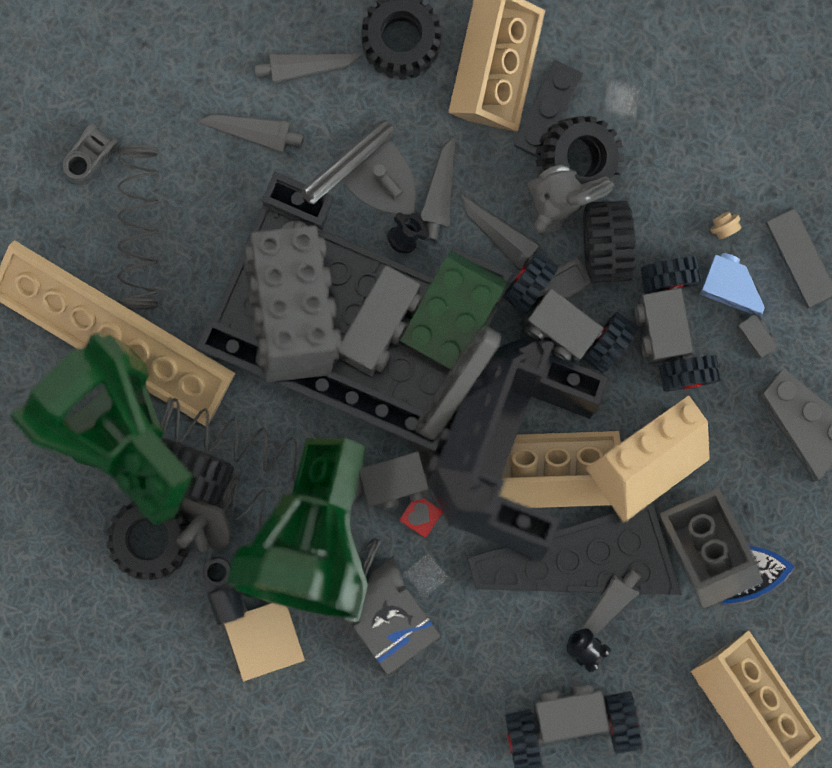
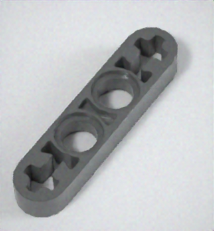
[416,326,501,440]

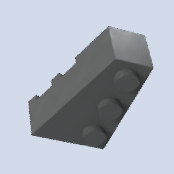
[758,369,832,482]

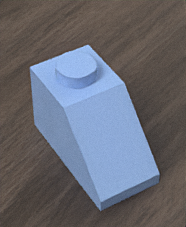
[699,253,765,317]

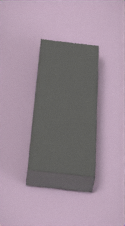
[765,208,832,309]

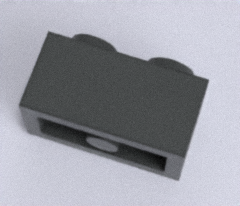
[736,314,778,360]

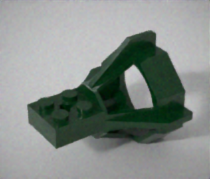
[11,332,193,526]
[227,438,368,622]

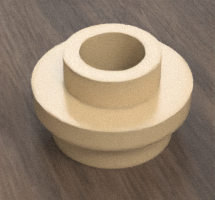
[710,212,741,239]

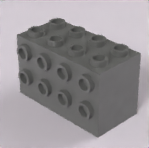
[244,226,341,383]

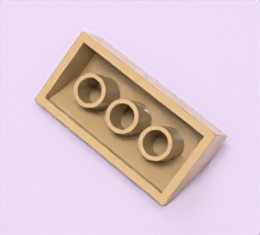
[448,0,545,132]
[585,396,710,522]
[500,431,621,508]
[691,631,822,768]

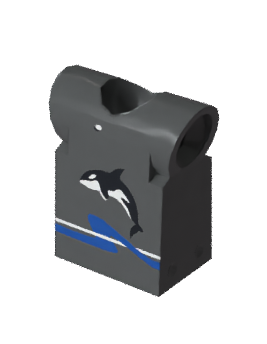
[347,556,442,676]

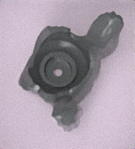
[527,165,614,235]

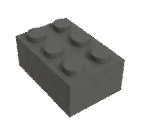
[337,265,423,377]
[659,488,763,609]

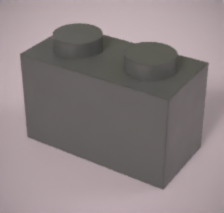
[359,451,433,510]

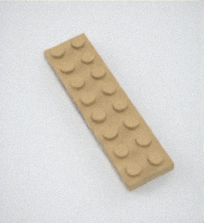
[0,241,235,426]

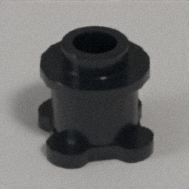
[387,213,429,253]
[566,628,610,672]

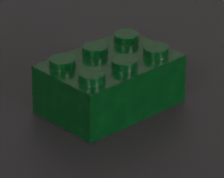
[400,250,507,369]

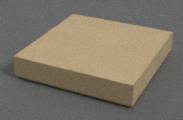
[225,603,305,681]

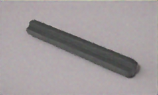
[301,120,394,204]

